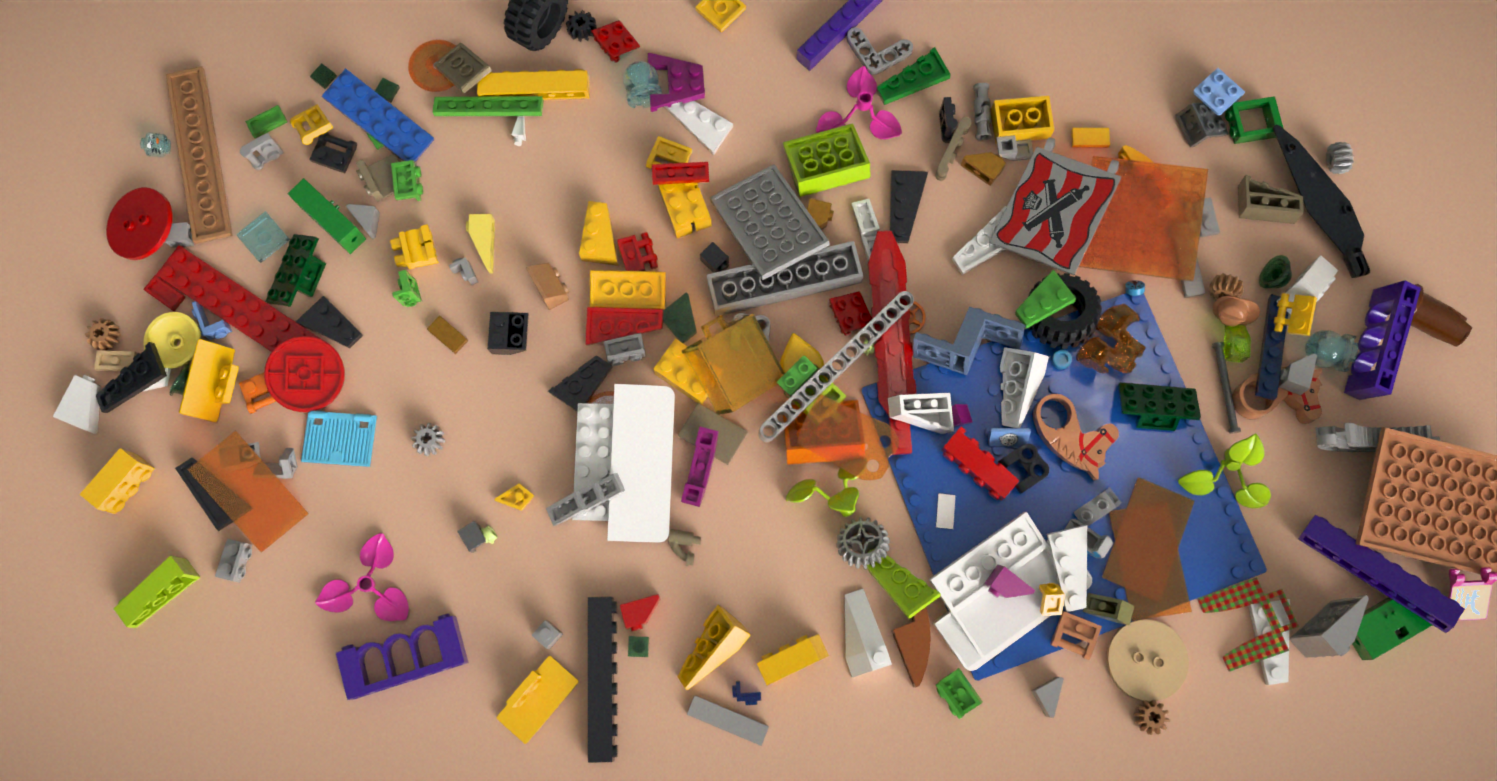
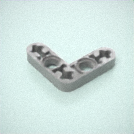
[847,27,913,75]

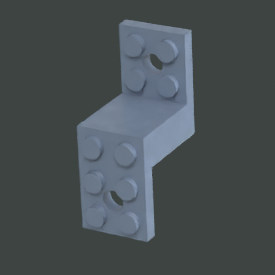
[913,307,1025,375]

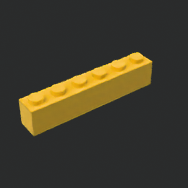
[477,69,589,100]

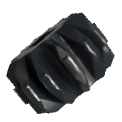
[566,10,597,42]

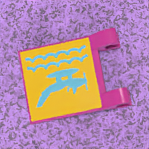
[1448,567,1497,620]

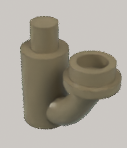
[669,529,701,566]

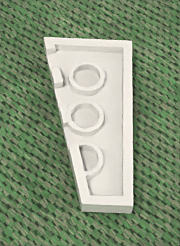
[664,92,733,155]
[952,206,1006,275]
[1047,525,1087,612]
[1248,599,1290,685]

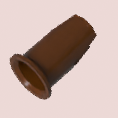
[1411,284,1473,347]

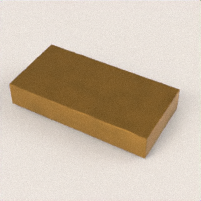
[427,315,468,354]

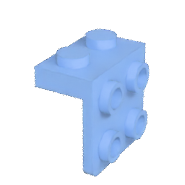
[1193,68,1245,115]

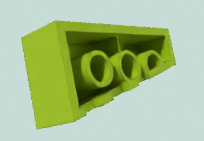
[113,555,200,628]

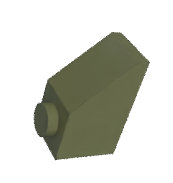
[1083,593,1134,625]

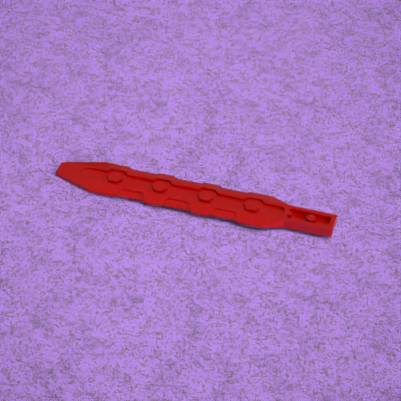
[868,231,917,455]

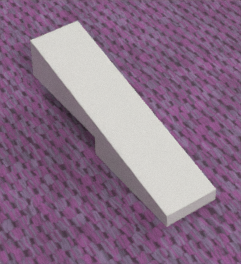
[851,199,880,262]

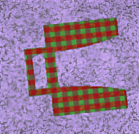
[1197,577,1299,672]

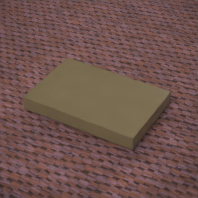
[434,43,492,93]
[678,403,748,465]

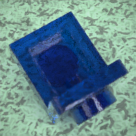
[732,681,761,705]

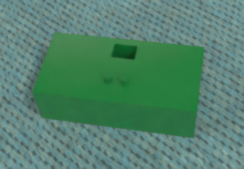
[287,178,366,254]
[1352,597,1433,660]

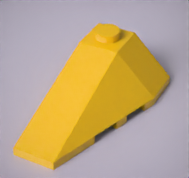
[677,605,751,690]

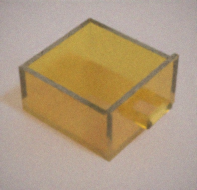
[681,313,785,415]

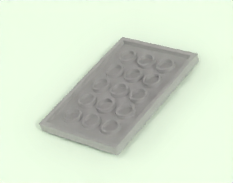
[710,164,830,280]

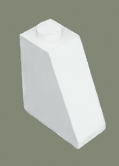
[53,375,101,434]

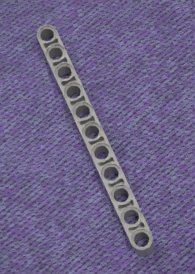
[758,291,914,442]

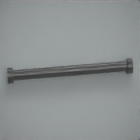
[1212,342,1241,434]

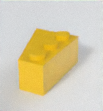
[579,201,618,266]
[757,634,829,685]

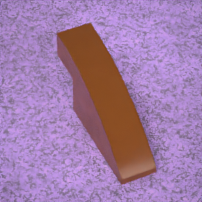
[891,607,931,688]

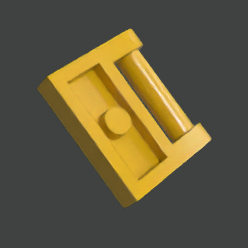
[290,104,333,145]
[646,136,692,169]

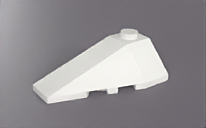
[1000,347,1049,428]
[845,589,892,678]

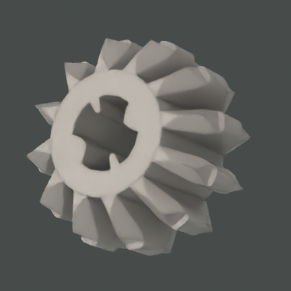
[1326,142,1354,174]
[411,423,445,456]

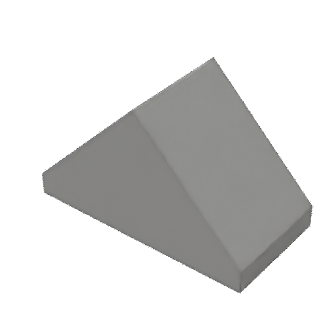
[346,204,380,239]
[1032,677,1064,718]

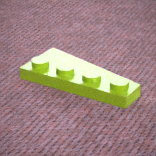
[867,549,941,619]

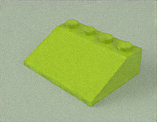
[783,123,870,197]

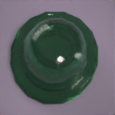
[1259,255,1292,289]
[169,364,189,396]

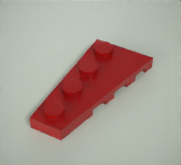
[586,307,663,345]

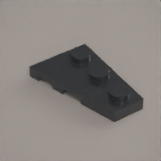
[296,296,364,349]
[548,355,613,412]

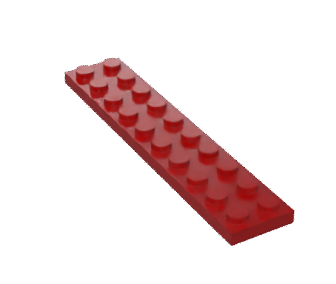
[156,245,321,352]

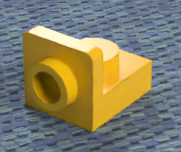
[1039,583,1065,616]

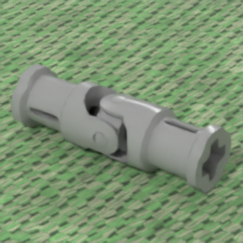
[973,83,992,140]

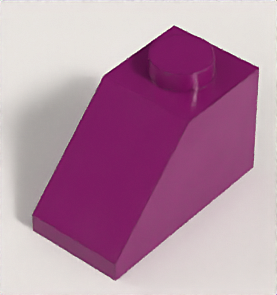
[984,565,1035,598]

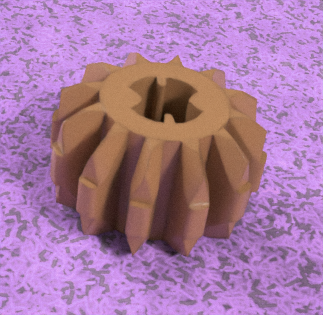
[1209,273,1244,300]
[85,318,122,351]
[1134,700,1170,735]

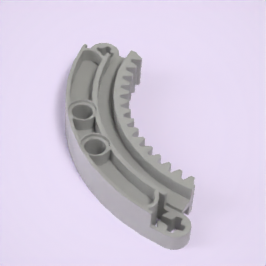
[1315,423,1440,452]

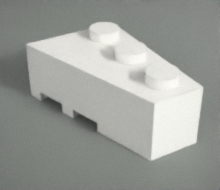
[1276,255,1338,314]
[888,393,954,434]

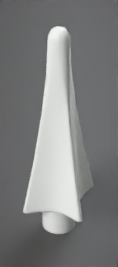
[511,116,526,146]

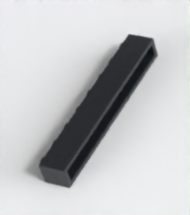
[588,597,618,763]

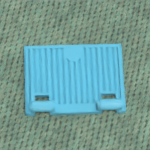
[301,411,377,467]

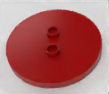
[106,187,173,260]
[264,336,345,413]

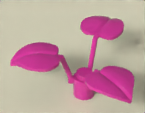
[815,66,902,139]
[315,533,409,621]

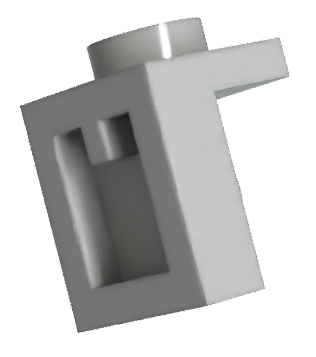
[449,257,478,285]

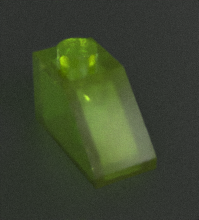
[1224,325,1251,363]

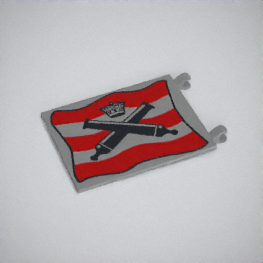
[989,137,1121,275]

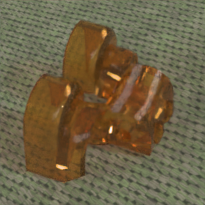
[1076,303,1146,374]

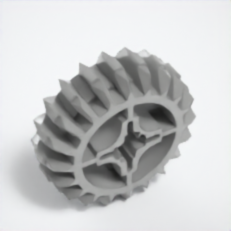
[836,517,890,569]

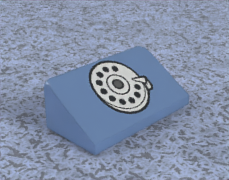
[988,428,1031,447]

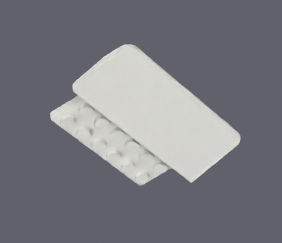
[572,384,675,543]
[929,512,1092,671]

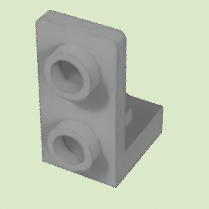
[253,448,298,479]
[1074,487,1121,527]

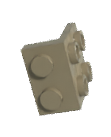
[356,155,399,202]

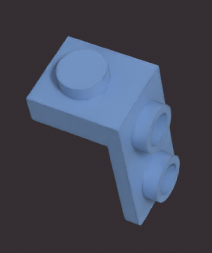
[192,301,232,340]

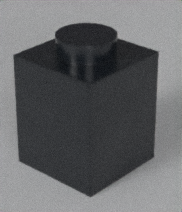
[700,242,729,273]

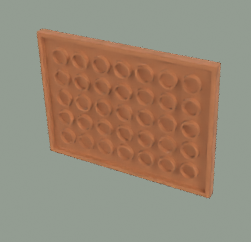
[1355,427,1497,575]

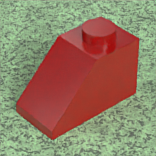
[620,594,661,632]

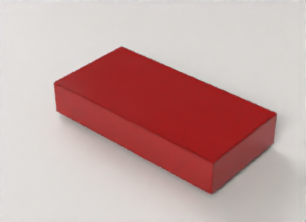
[143,275,186,312]

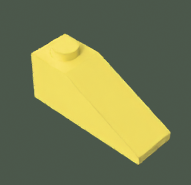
[466,214,495,273]

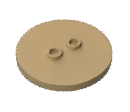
[1107,620,1189,701]

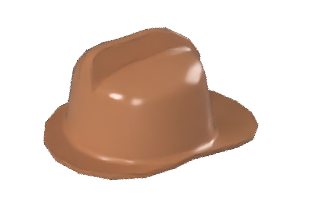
[1213,296,1260,327]

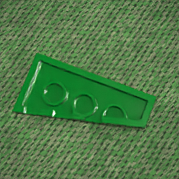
[876,47,951,105]

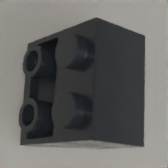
[487,312,529,355]

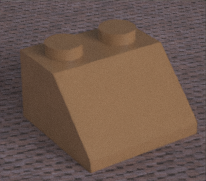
[526,263,569,310]

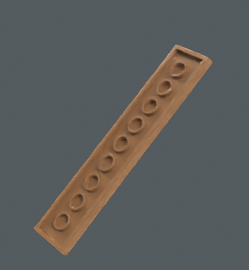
[166,66,233,244]

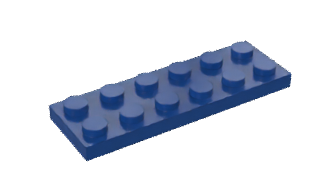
[322,68,434,162]

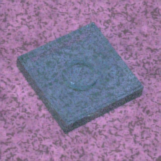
[236,211,290,263]

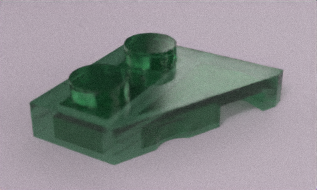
[663,292,697,344]

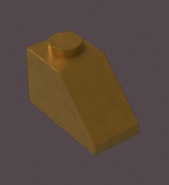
[961,152,1006,186]
[807,198,834,230]

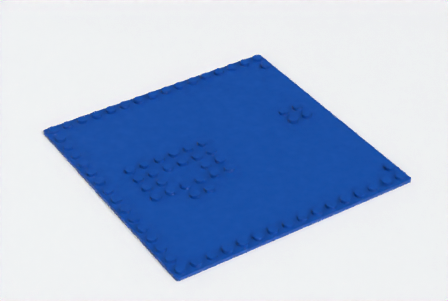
[861,293,1267,681]

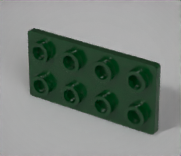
[266,234,326,307]
[1118,382,1201,431]

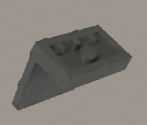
[1175,103,1228,147]

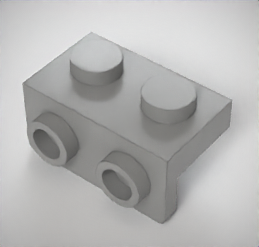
[604,333,646,366]

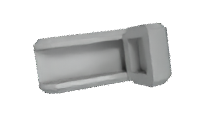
[1064,519,1113,558]

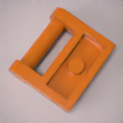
[239,372,276,414]

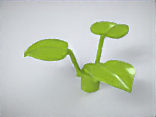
[1178,433,1271,508]
[786,459,868,517]

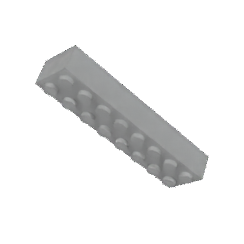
[707,241,863,316]

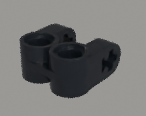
[998,444,1049,494]

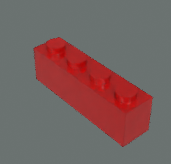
[941,426,1019,501]

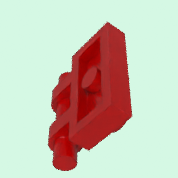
[617,232,658,271]

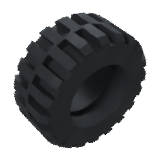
[504,0,568,51]
[1028,273,1102,349]

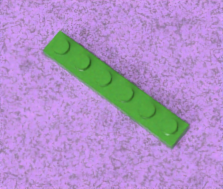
[432,96,544,116]

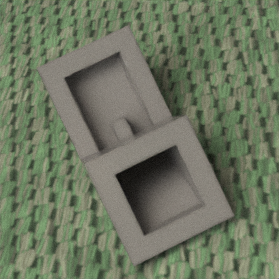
[996,135,1033,161]

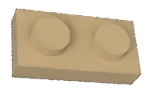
[94,350,138,371]

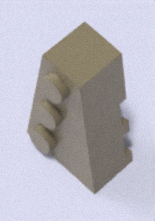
[1238,175,1304,224]

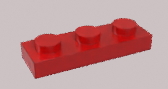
[652,162,709,185]

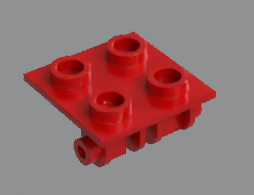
[591,20,640,63]
[829,291,874,336]

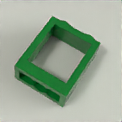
[1225,96,1284,144]

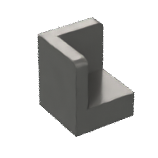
[457,521,486,553]

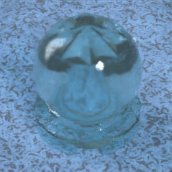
[623,61,663,108]
[1305,330,1358,373]

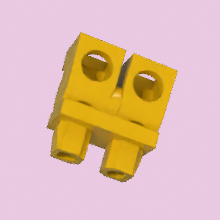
[390,224,439,270]

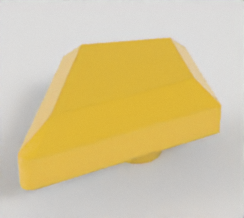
[494,484,534,511]

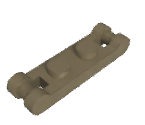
[935,117,972,181]

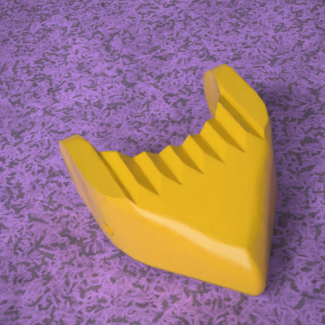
[779,333,828,392]

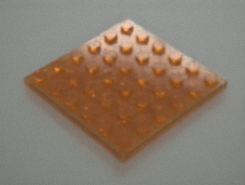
[1079,156,1208,281]

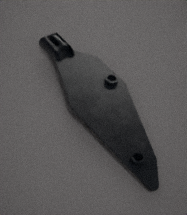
[1273,125,1370,278]

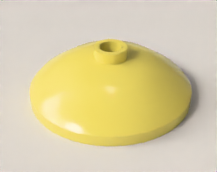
[144,312,201,369]

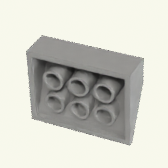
[1289,595,1369,658]

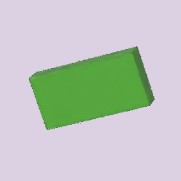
[245,105,288,139]

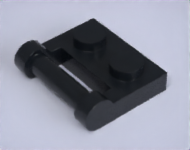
[939,97,958,143]
[310,132,357,173]

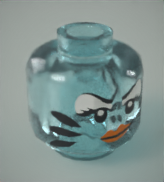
[140,132,171,158]

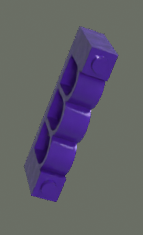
[1344,280,1421,400]
[336,614,469,700]

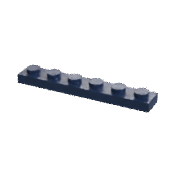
[1255,294,1288,400]

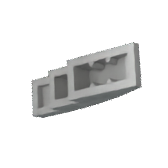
[546,473,625,526]

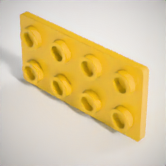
[179,339,239,422]
[496,656,579,744]

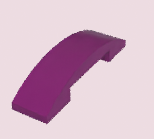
[681,426,719,507]

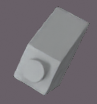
[1279,354,1317,395]

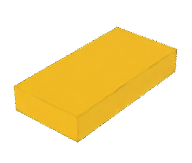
[1071,128,1110,147]

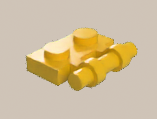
[1274,293,1317,336]

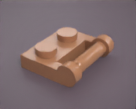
[1050,611,1102,660]

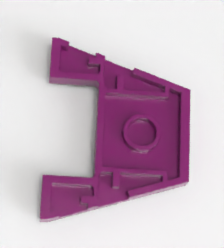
[648,53,705,112]

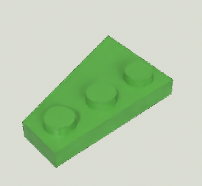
[1015,269,1076,329]

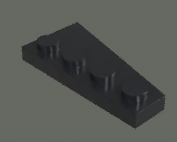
[890,170,928,244]
[96,342,167,413]
[175,457,253,531]

